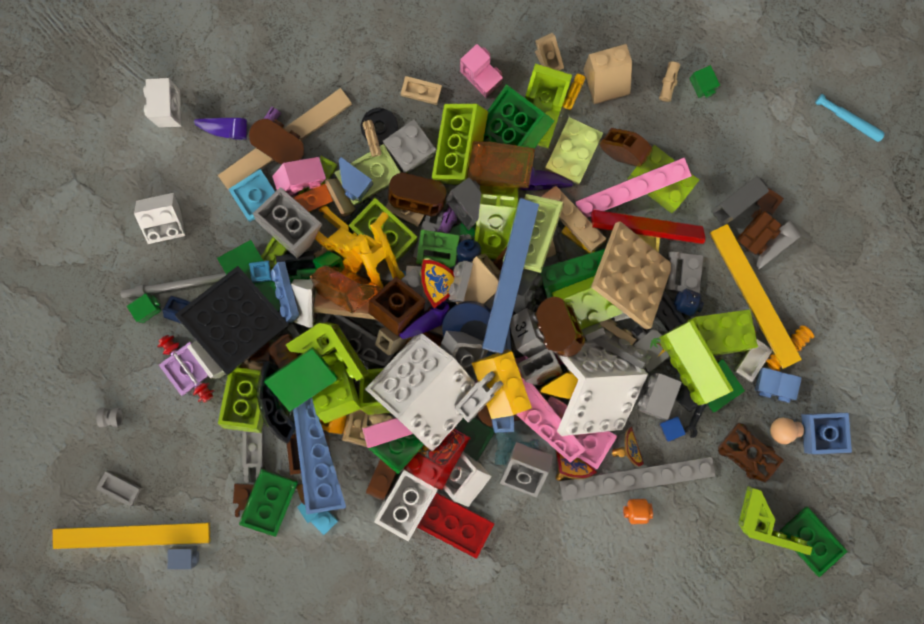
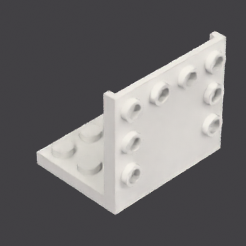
[365,334,476,452]
[554,341,648,436]

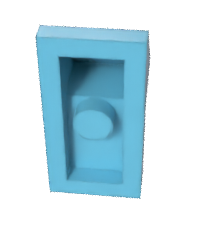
[298,503,339,535]

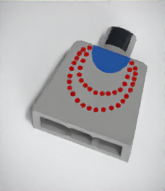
[518,349,563,386]

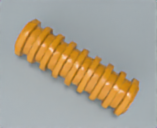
[766,325,814,372]

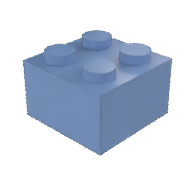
[801,412,852,454]

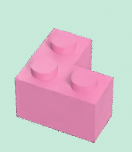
[460,44,503,98]
[272,157,326,198]

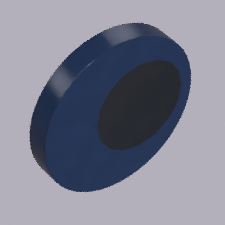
[442,301,491,353]

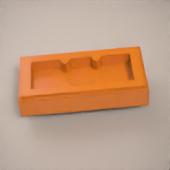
[293,184,333,212]

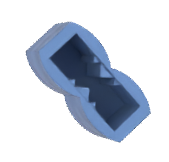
[755,368,801,403]

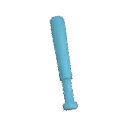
[815,94,885,142]

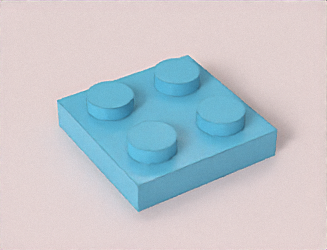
[228,169,275,222]

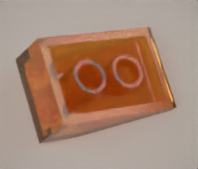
[467,141,535,188]

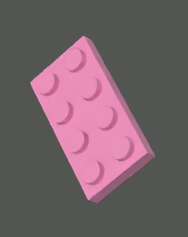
[531,395,617,469]

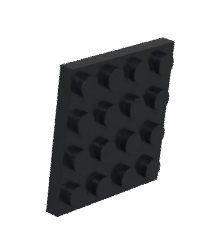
[175,266,289,376]

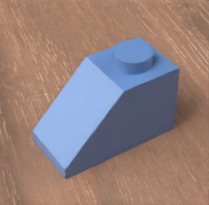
[339,157,373,202]

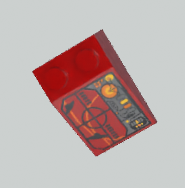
[404,429,470,489]

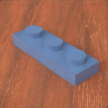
[271,262,299,323]

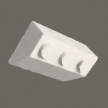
[374,469,438,541]

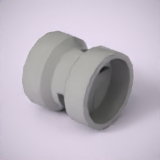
[96,408,123,427]

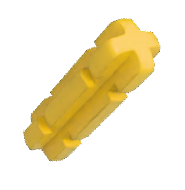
[562,73,586,110]

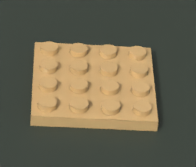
[591,221,671,329]

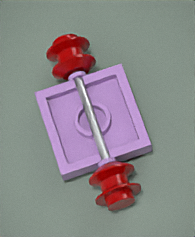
[157,335,215,403]

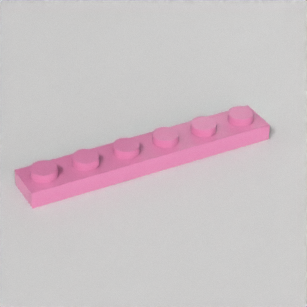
[575,157,692,218]

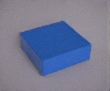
[659,416,686,442]

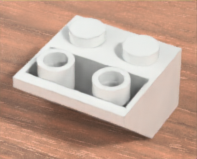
[134,193,185,244]

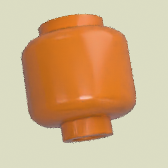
[623,499,653,524]

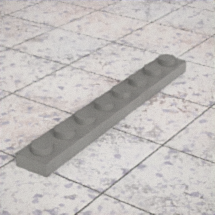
[559,456,716,501]

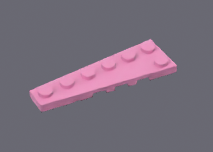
[516,365,585,463]

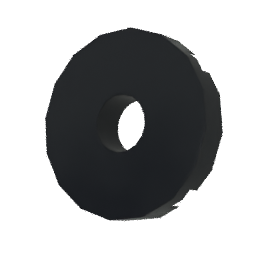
[360,107,398,146]

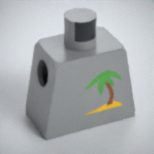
[630,325,669,373]

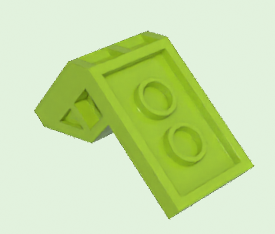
[525,63,572,148]
[474,180,518,259]
[286,322,369,381]
[738,486,812,555]

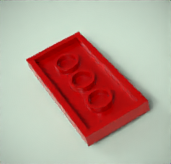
[417,492,495,559]

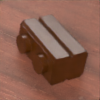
[736,210,782,255]

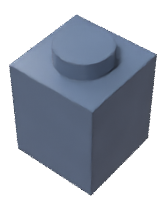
[167,546,199,569]

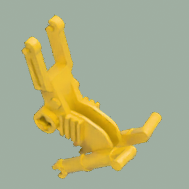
[315,205,405,295]

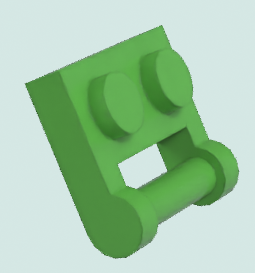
[416,229,460,267]

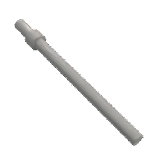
[120,273,226,298]

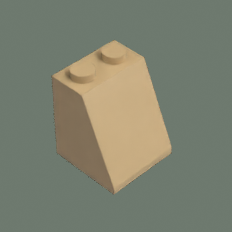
[583,44,632,104]
[456,254,501,304]

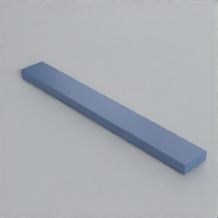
[482,198,539,354]

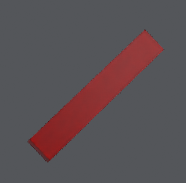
[591,210,706,244]

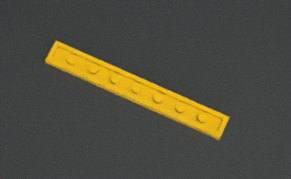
[710,224,802,369]
[53,522,210,549]

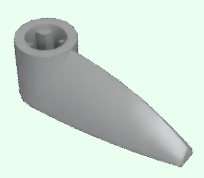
[756,221,802,269]

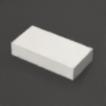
[734,340,773,382]

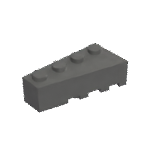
[322,314,397,367]

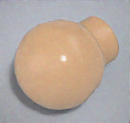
[770,417,804,444]

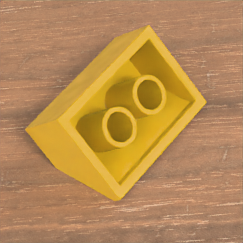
[471,349,532,419]
[537,371,578,400]

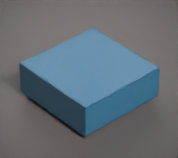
[249,261,272,283]

